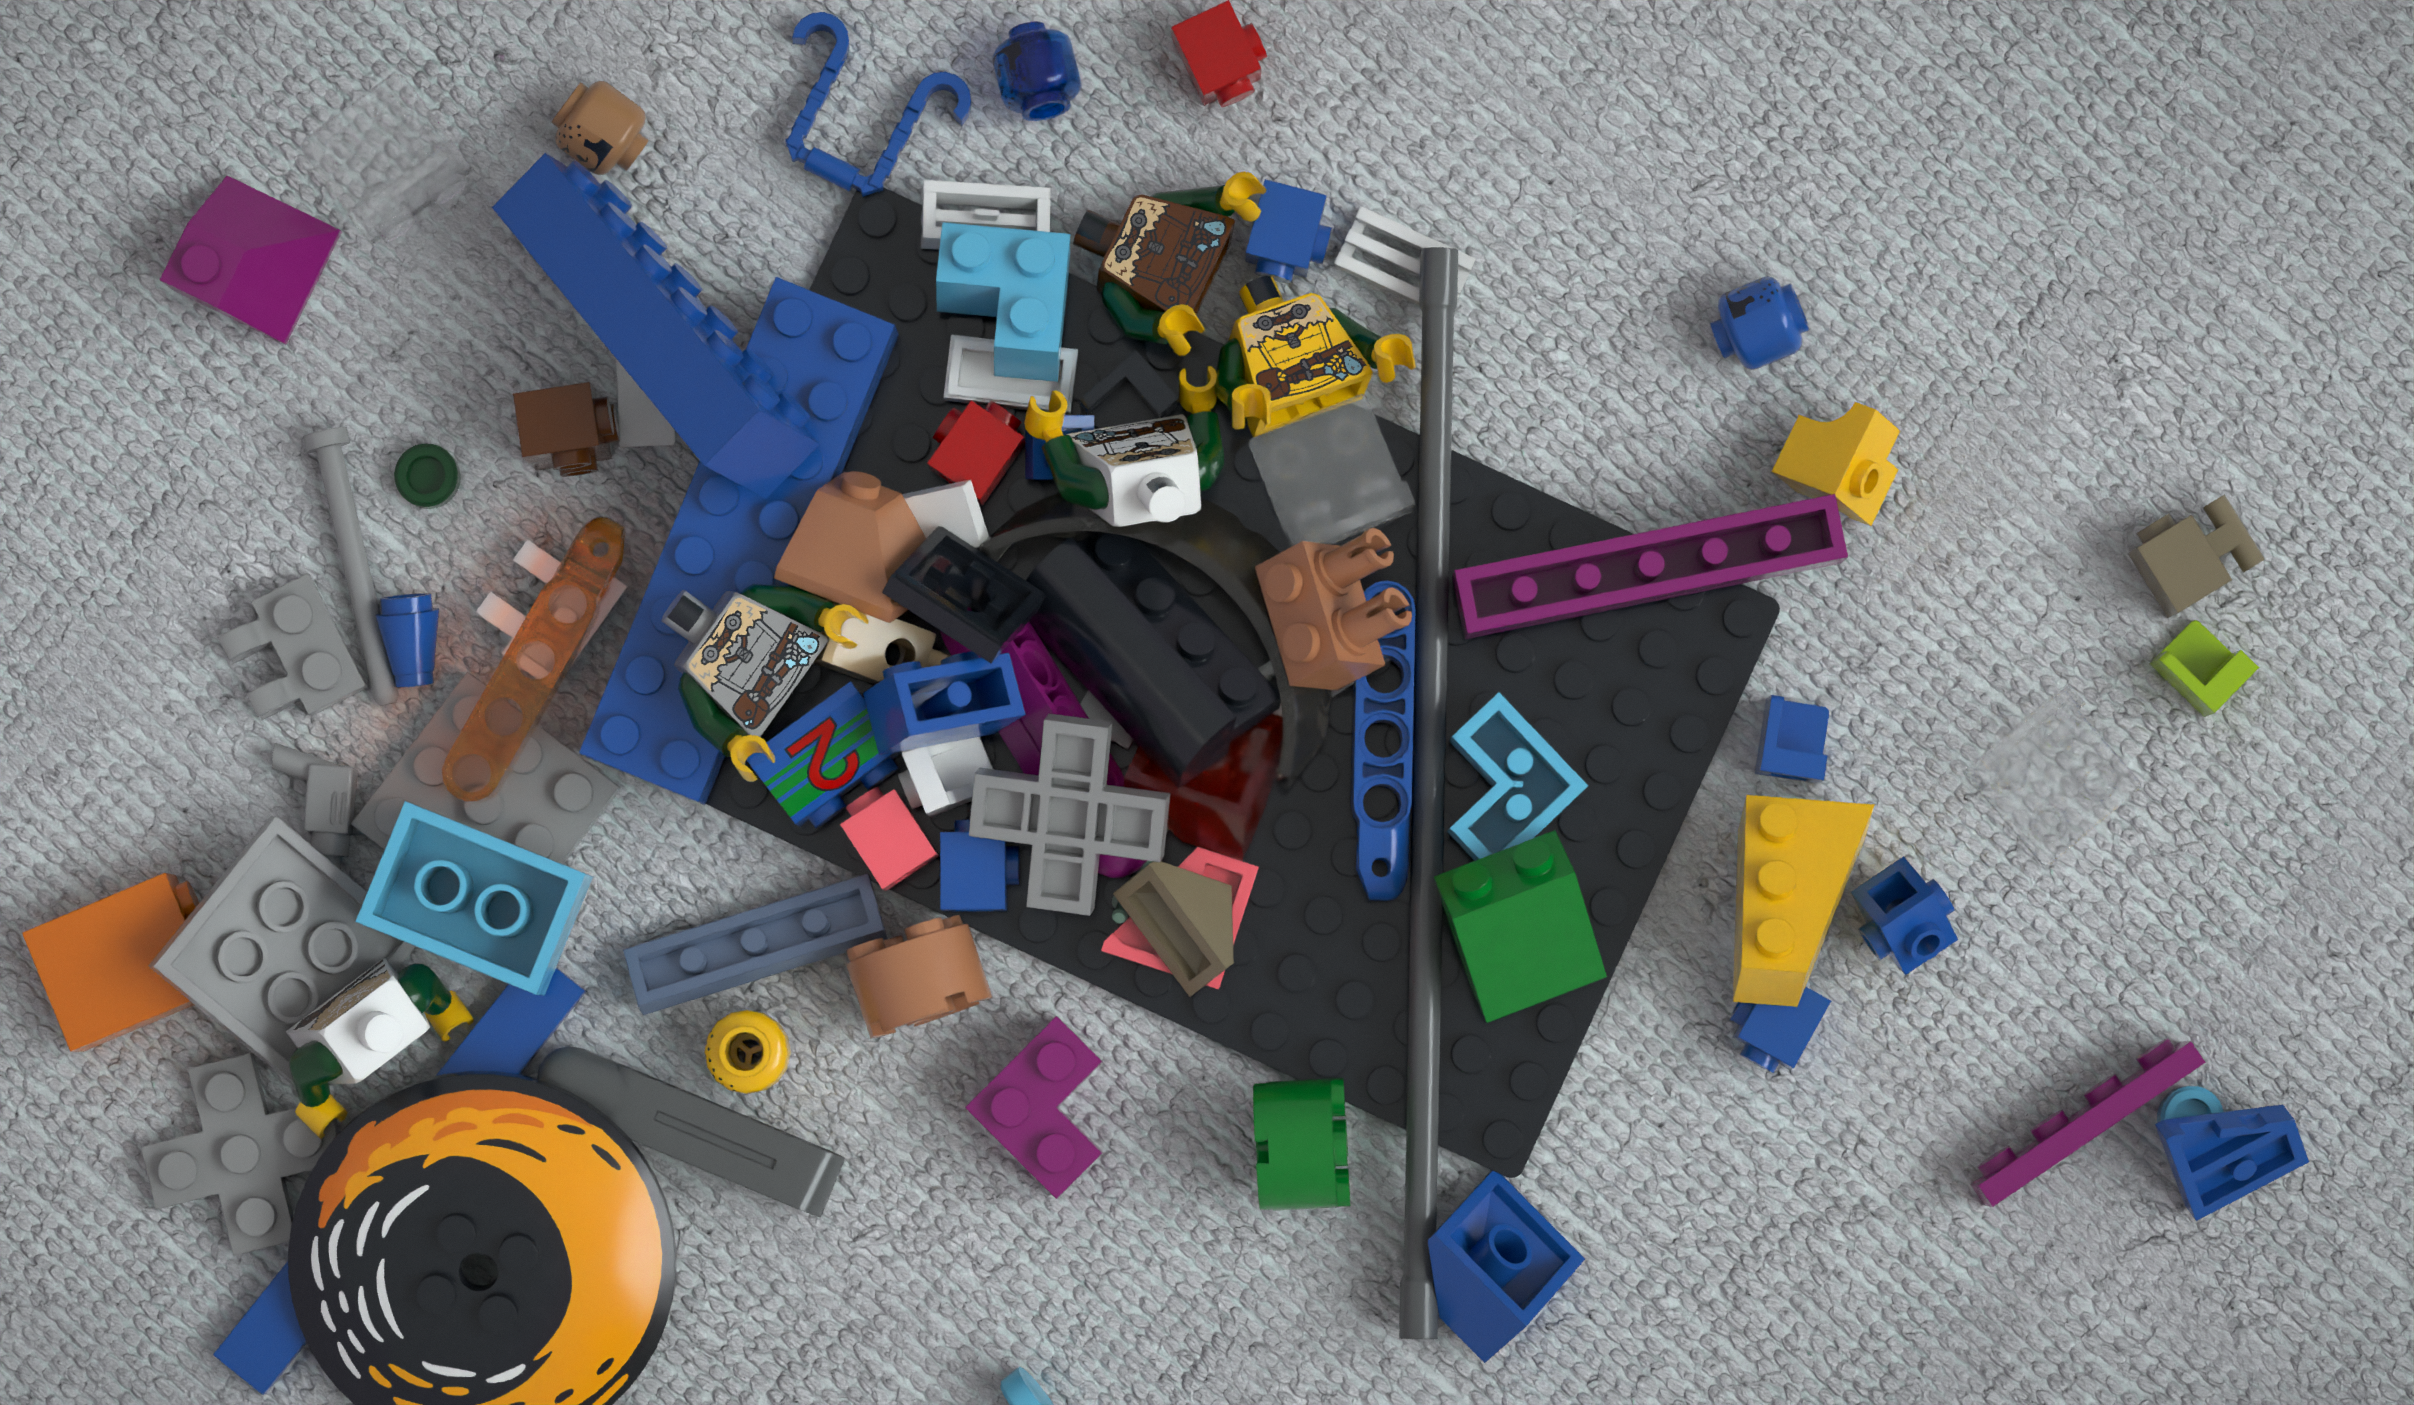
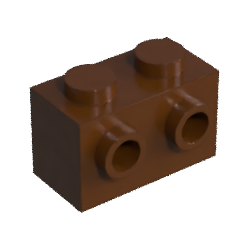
[513,382,620,477]

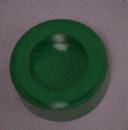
[394,443,461,509]

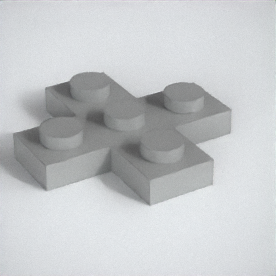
[969,714,1170,916]
[141,1053,339,1256]

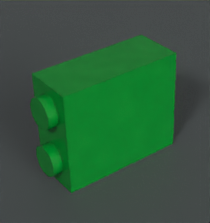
[1434,830,1607,1023]

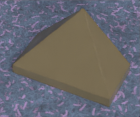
[1113,861,1234,997]

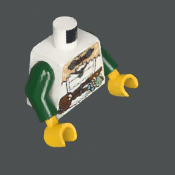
[1024,366,1224,527]
[286,958,474,1139]

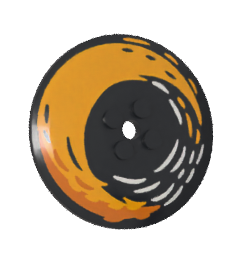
[288,1071,677,1405]

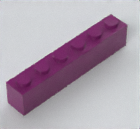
[1452,494,1848,639]

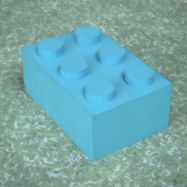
[355,801,593,996]

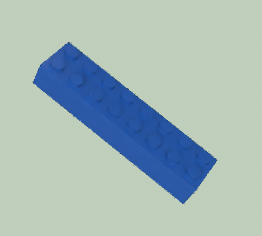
[579,277,899,805]

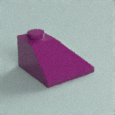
[160,176,342,345]

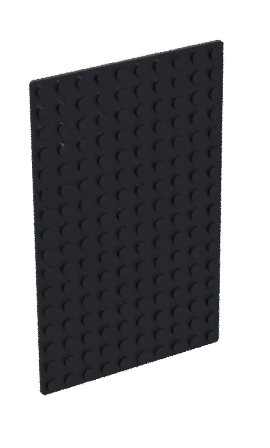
[706,187,1780,1178]

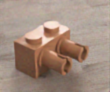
[1255,528,1412,690]

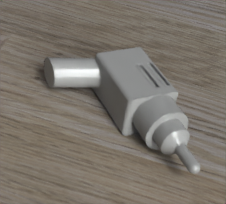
[272,743,358,870]

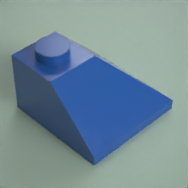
[1428,1170,1585,1363]

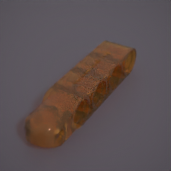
[442,516,626,803]

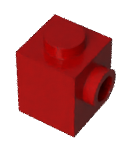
[1171,0,1267,107]
[927,400,1025,506]

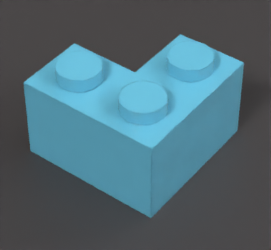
[936,222,1070,382]
[1447,692,1588,861]

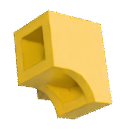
[1771,402,1900,526]

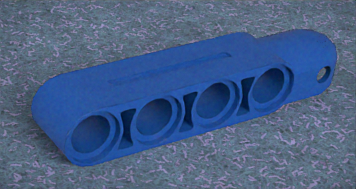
[1351,581,1416,901]

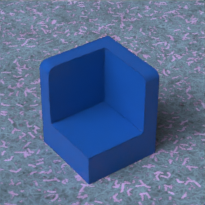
[1755,695,1829,784]

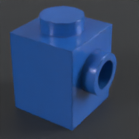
[1245,179,1332,283]
[940,820,1020,912]
[1730,987,1831,1073]

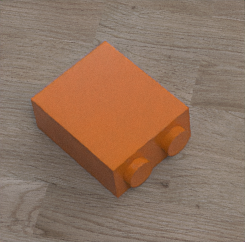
[22,873,199,1052]

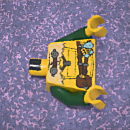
[1215,276,1416,438]

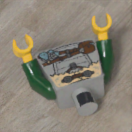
[661,584,868,782]

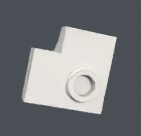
[898,737,993,818]

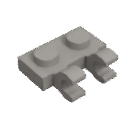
[217,573,368,720]

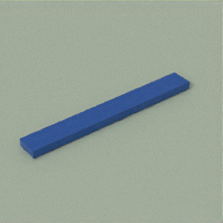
[213,967,587,1395]

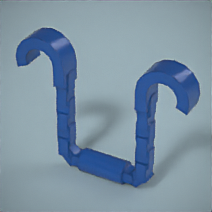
[785,12,971,197]

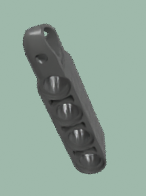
[537,1046,845,1217]

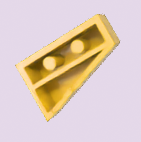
[1733,795,1875,1007]

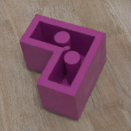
[965,1016,1103,1199]

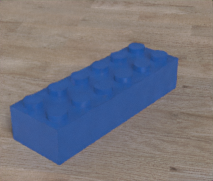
[492,153,820,499]

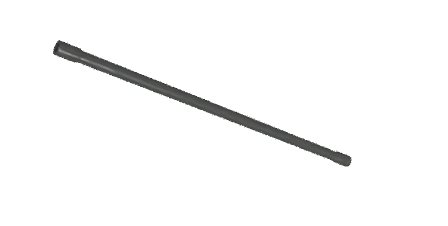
[1399,247,1458,1339]

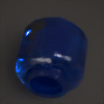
[992,21,1082,121]

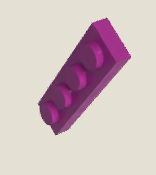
[1970,1038,2206,1207]

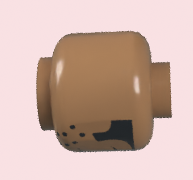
[551,81,649,175]

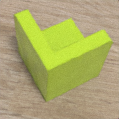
[2149,620,2259,717]

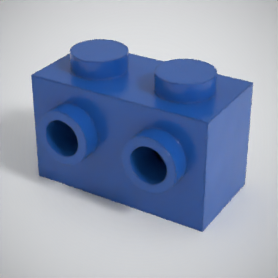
[863,651,1025,755]

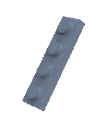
[623,874,888,1015]

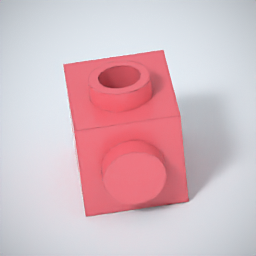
[840,787,939,891]

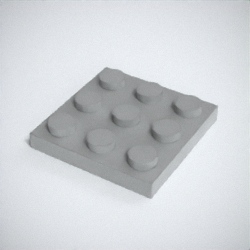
[351,671,621,864]
[148,816,415,1087]

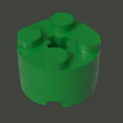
[1253,1078,1351,1211]

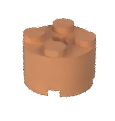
[846,915,993,1039]

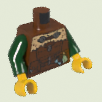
[1073,171,1267,356]

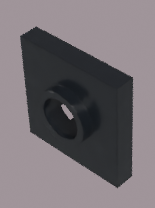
[882,526,1047,663]

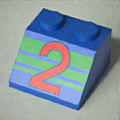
[747,681,902,828]

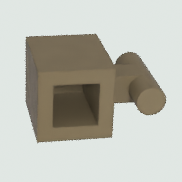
[2128,494,2265,618]

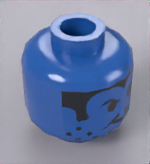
[1710,276,1810,370]

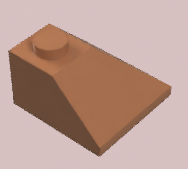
[774,471,926,623]

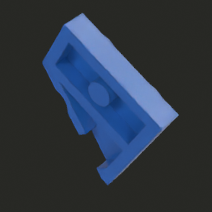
[2155,1104,2309,1221]

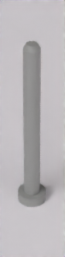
[303,427,399,706]

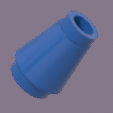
[375,593,439,687]

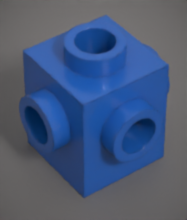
[1851,856,1958,975]

